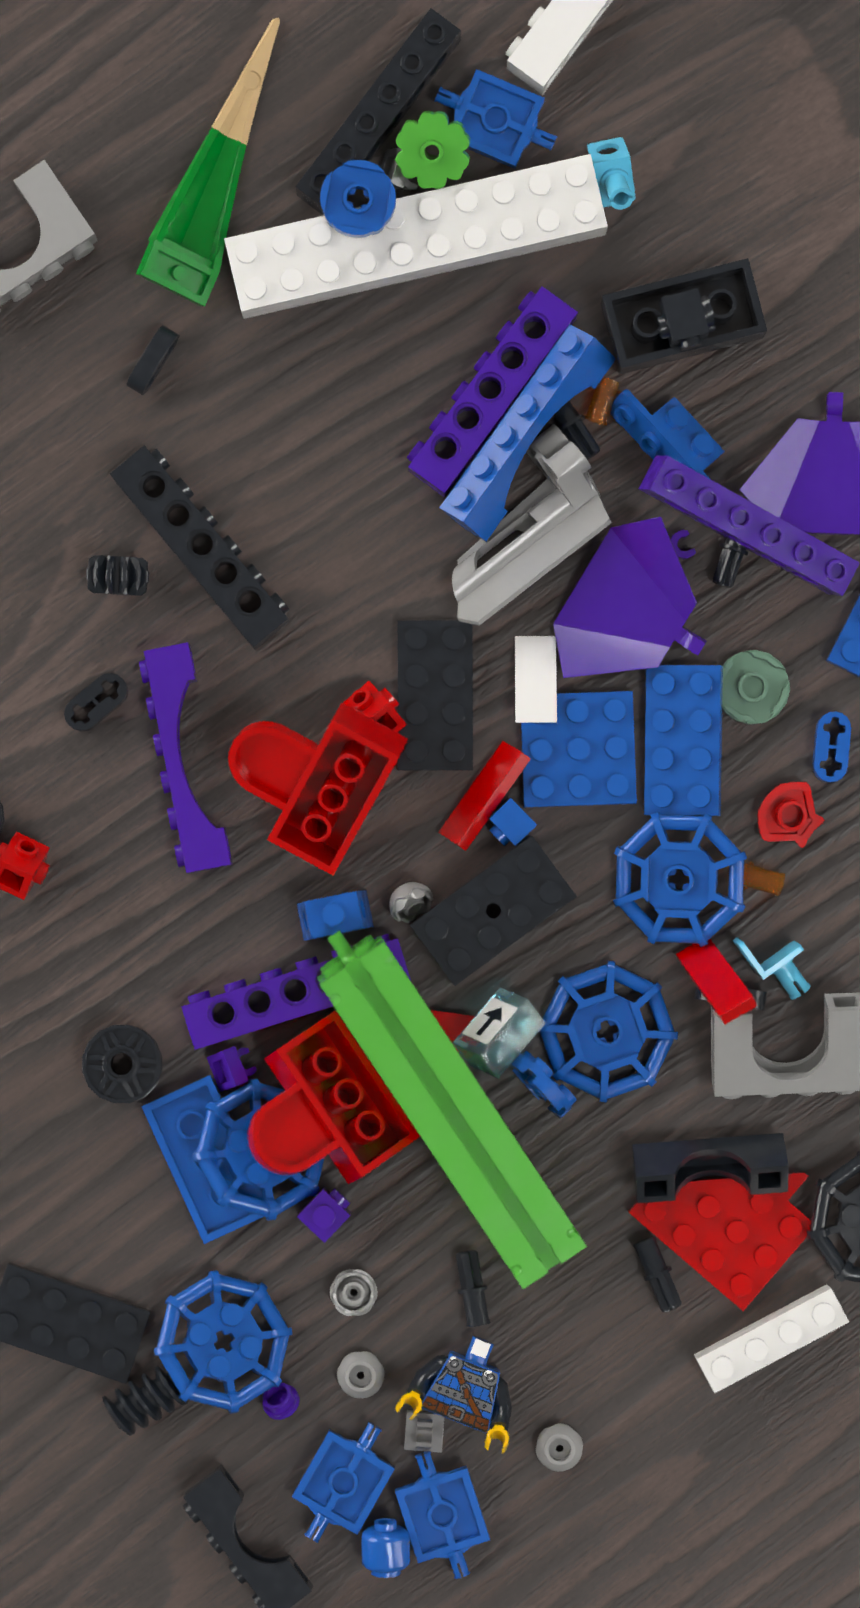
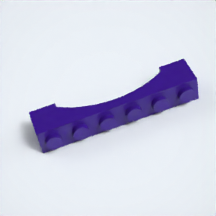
[139,642,233,874]

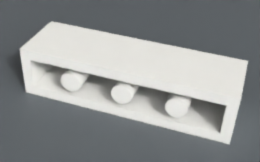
[505,0,613,95]
[694,1284,849,1393]

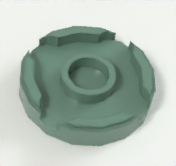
[722,650,790,725]

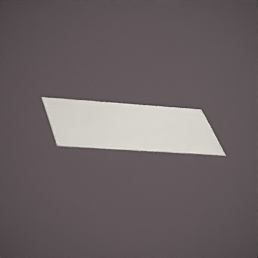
[515,636,557,723]

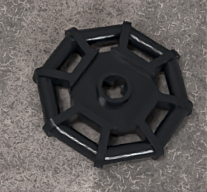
[807,1151,860,1283]

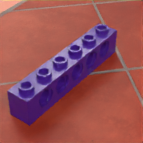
[407,286,578,498]
[639,455,860,596]
[181,934,411,1050]

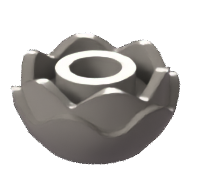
[389,882,433,923]
[330,1269,378,1316]
[337,1351,385,1398]
[536,1423,583,1472]

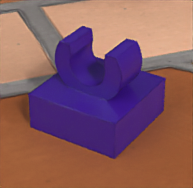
[207,1046,257,1092]

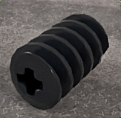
[102,1365,188,1436]

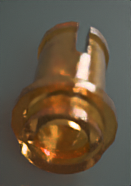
[585,377,621,426]
[743,861,785,896]

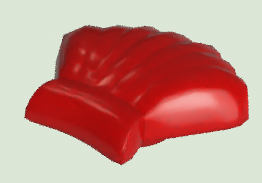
[757,782,824,848]

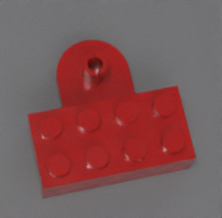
[228,703,408,875]
[248,1010,420,1184]

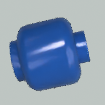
[361,1518,410,1578]

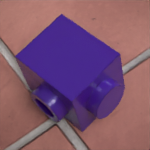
[297,1186,352,1243]

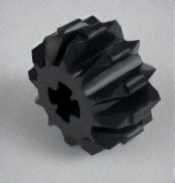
[86,555,150,596]

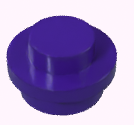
[263,1383,300,1420]

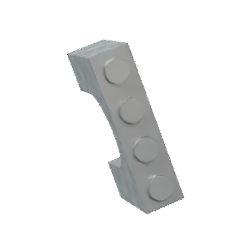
[0,160,98,312]
[711,992,860,1099]

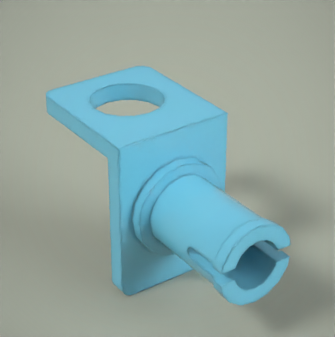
[587,137,636,210]
[732,937,811,1000]

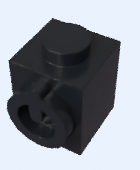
[656,288,716,350]

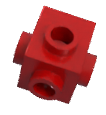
[343,681,407,733]
[0,831,50,900]

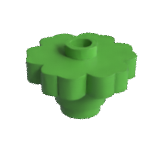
[395,111,471,189]

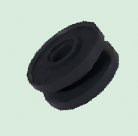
[82,1025,162,1103]

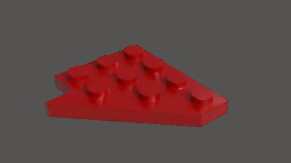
[628,1172,811,1311]

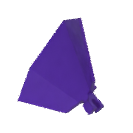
[739,392,860,535]
[553,516,707,678]

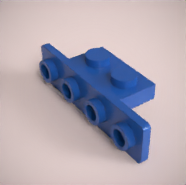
[607,389,725,479]

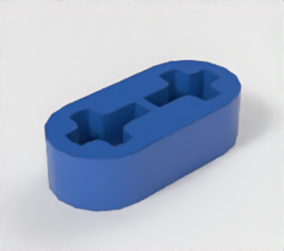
[812,711,851,783]

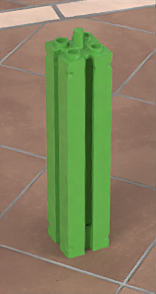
[317,930,587,1289]

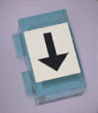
[453,988,546,1079]

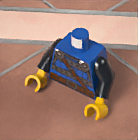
[395,1336,512,1453]

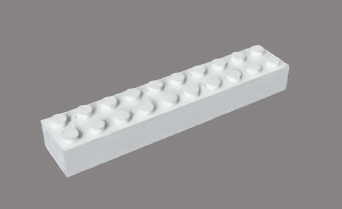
[224,154,608,319]

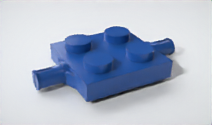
[435,69,557,169]
[292,1422,395,1542]
[395,1451,490,1579]

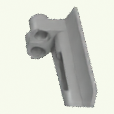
[452,424,612,625]

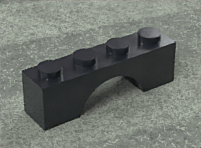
[632,1133,789,1203]
[183,1464,313,1608]

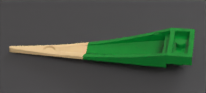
[136,18,280,306]

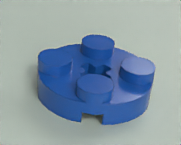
[320,160,396,238]
[509,1051,577,1118]

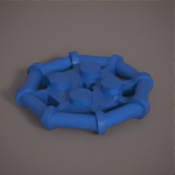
[613,812,747,947]
[536,961,678,1103]
[193,1078,325,1221]
[154,1270,293,1414]

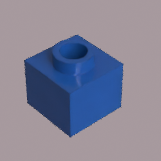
[489,798,537,847]

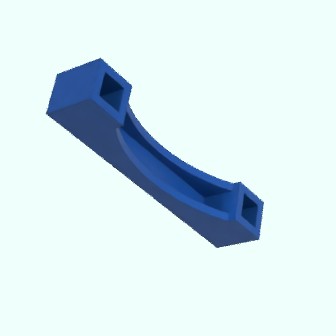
[439,324,616,542]

